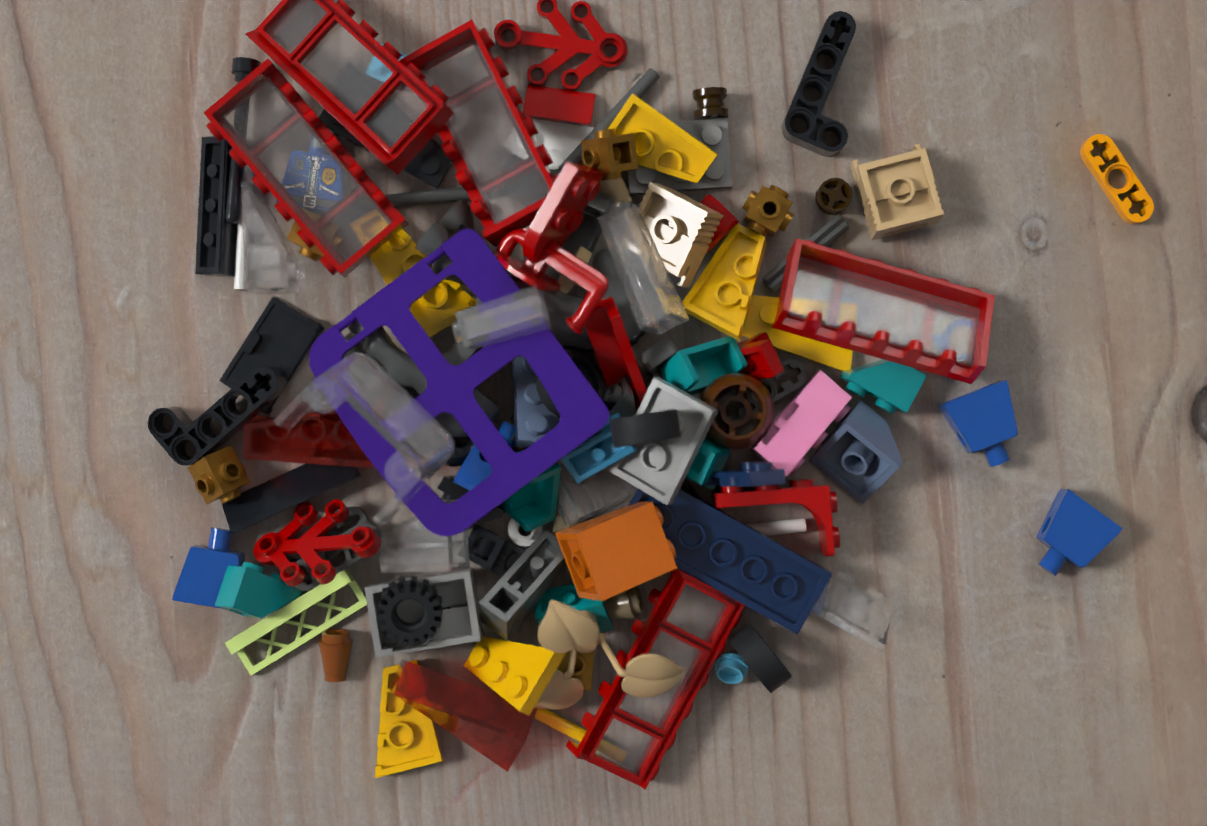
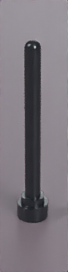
[225,57,260,224]

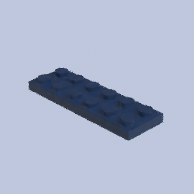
[628,488,832,635]

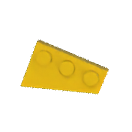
[463,637,565,715]
[375,659,443,778]

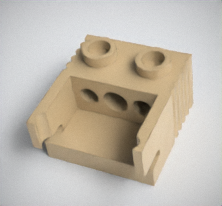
[850,144,944,240]
[620,182,724,287]

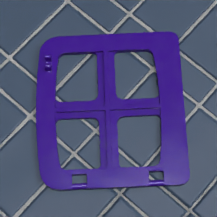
[309,229,610,536]

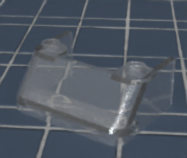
[273,352,455,524]

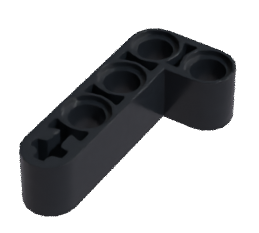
[781,11,856,157]
[147,366,287,466]

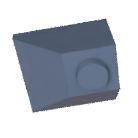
[809,400,903,504]

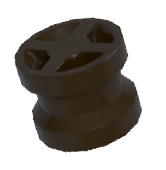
[692,87,728,120]
[815,178,853,215]

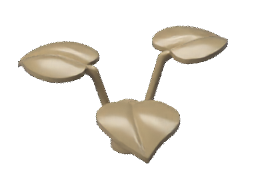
[535,600,685,710]

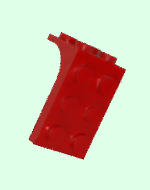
[712,478,840,557]

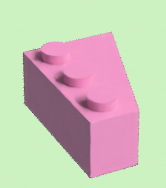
[749,370,852,477]

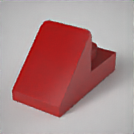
[737,332,784,380]

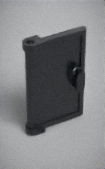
[219,297,325,415]

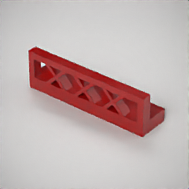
[585,297,647,413]

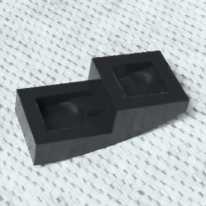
[460,524,527,576]

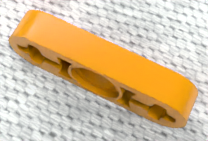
[1080,134,1154,224]

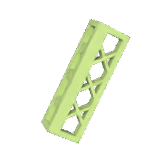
[225,567,367,675]

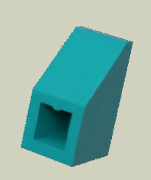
[839,359,927,414]
[214,562,302,619]

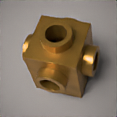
[581,129,639,181]
[742,185,794,237]
[188,445,250,504]

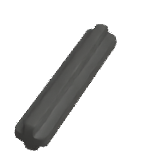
[762,215,849,292]

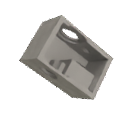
[365,567,484,658]

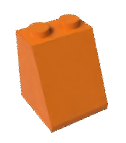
[555,502,677,601]

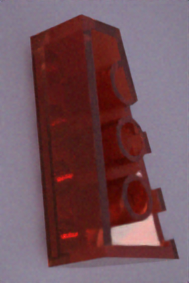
[244,398,390,468]
[390,659,537,772]

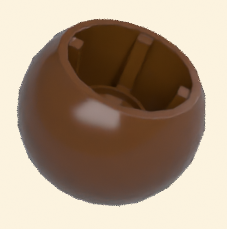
[700,373,774,450]

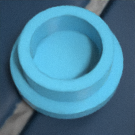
[714,652,749,684]

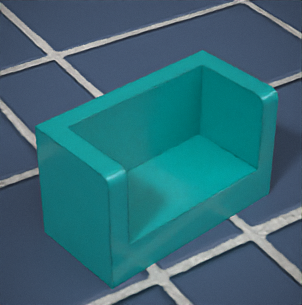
[660,336,747,395]
[503,448,561,531]

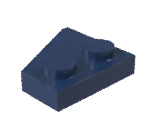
[699,461,785,486]

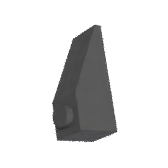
[479,529,565,641]

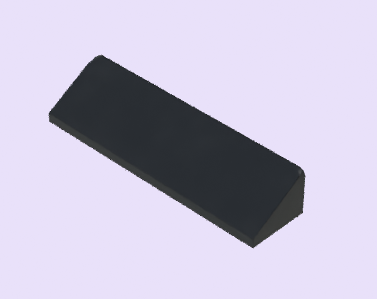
[195,137,237,276]
[222,445,361,534]

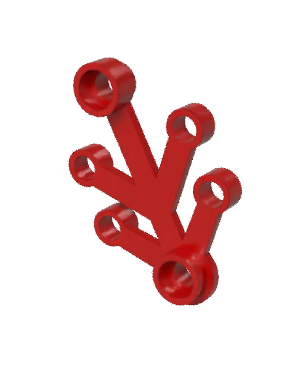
[494,0,627,91]
[253,499,381,587]

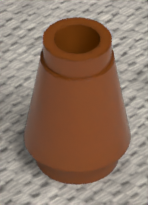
[318,629,353,682]

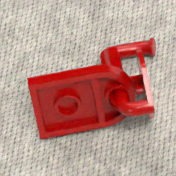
[493,161,609,334]

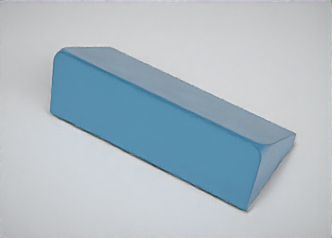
[561,413,638,484]

